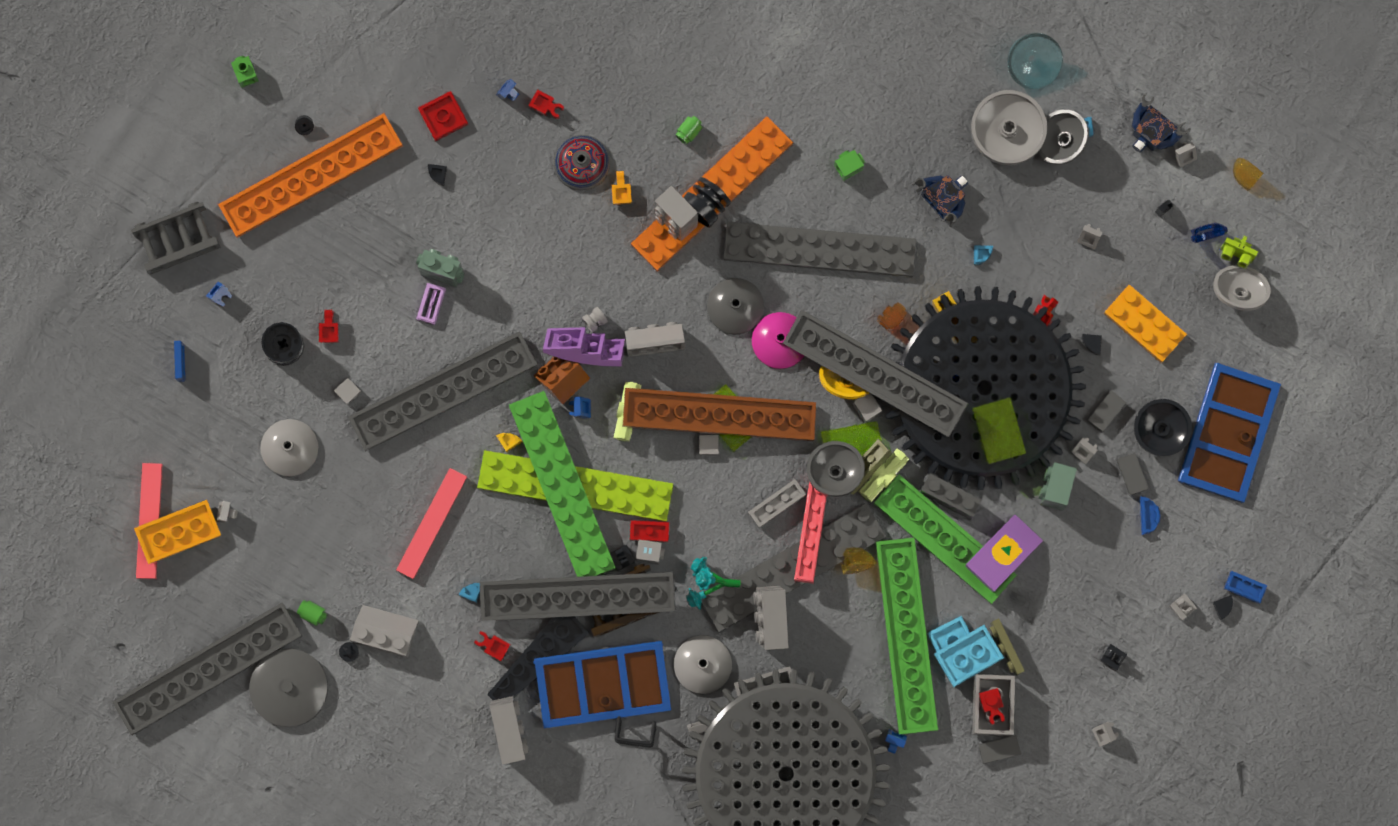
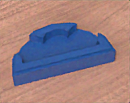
[1139,496,1161,535]

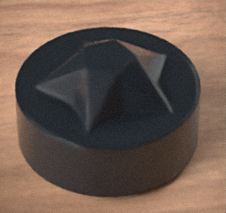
[295,115,314,135]
[339,642,359,662]

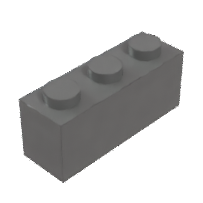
[920,473,981,520]

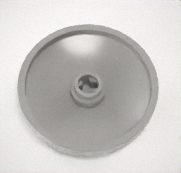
[971,90,1047,165]

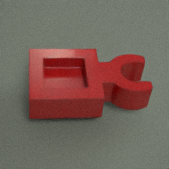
[529,89,564,119]
[474,631,511,662]
[979,688,1005,725]

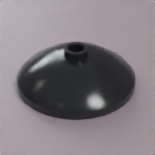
[1134,399,1192,457]

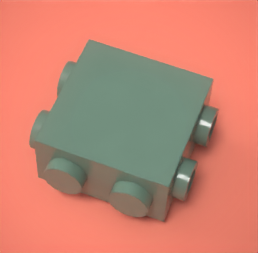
[416,249,465,288]

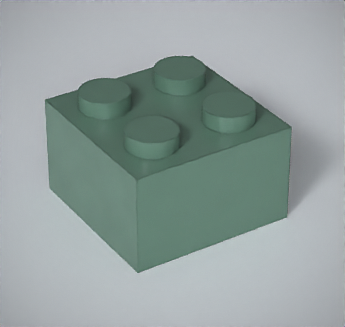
[1038,462,1077,511]

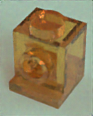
[876,302,907,334]

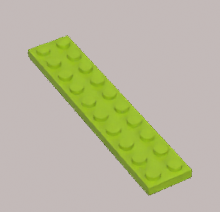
[477,450,673,522]

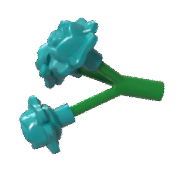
[686,557,741,610]

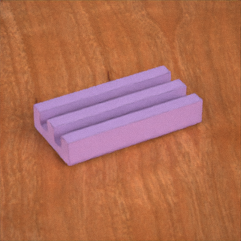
[416,283,446,325]

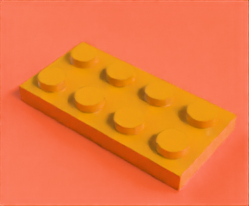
[1103,285,1187,363]
[134,500,221,565]

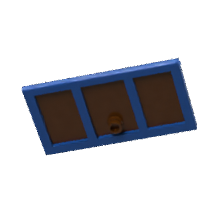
[1178,363,1281,503]
[534,641,671,728]

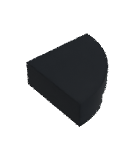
[428,164,447,186]
[1155,200,1174,217]
[1082,334,1102,355]
[1213,595,1233,620]

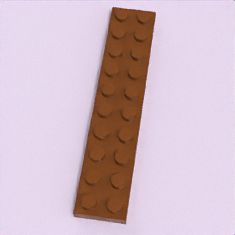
[622,388,816,441]

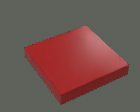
[418,91,469,142]

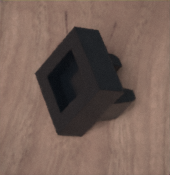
[610,545,635,571]
[1100,644,1127,671]

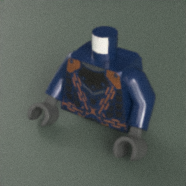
[1132,93,1191,153]
[912,175,968,227]

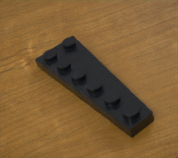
[487,616,589,701]

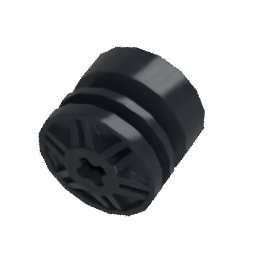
[684,177,731,228]
[261,322,304,366]

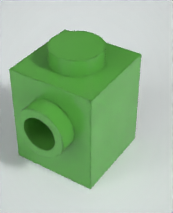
[231,56,259,88]
[834,150,865,181]

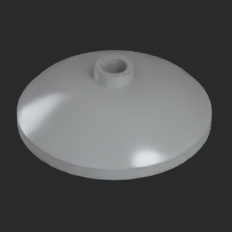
[1213,265,1271,311]
[261,419,319,477]
[674,635,732,694]

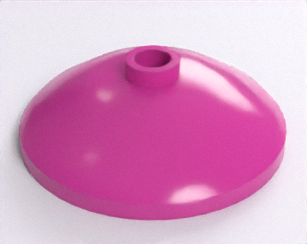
[752,312,804,369]

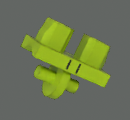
[1220,235,1258,269]

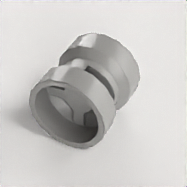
[582,307,608,333]

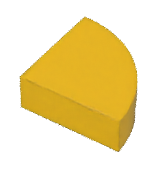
[496,433,523,453]

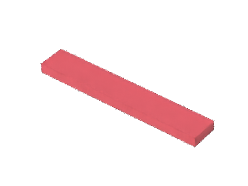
[136,463,163,579]
[396,468,467,580]
[794,481,827,584]

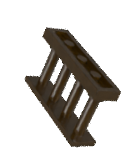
[591,563,660,638]

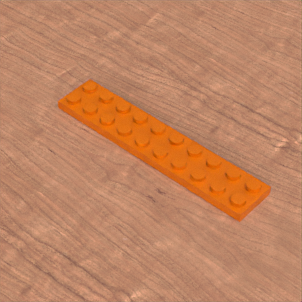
[218,113,403,238]
[631,116,793,271]

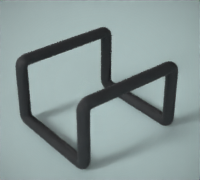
[615,716,656,748]

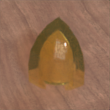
[1233,158,1264,191]
[841,548,877,574]

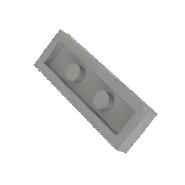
[748,479,806,528]

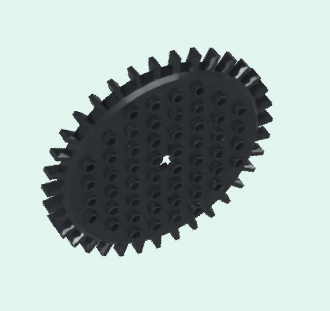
[882,286,1086,490]

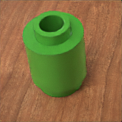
[675,116,702,145]
[297,600,327,626]

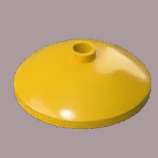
[819,365,870,399]

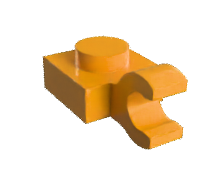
[612,171,632,205]

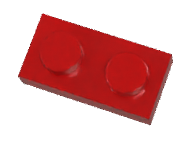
[630,520,669,542]

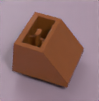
[534,356,590,404]

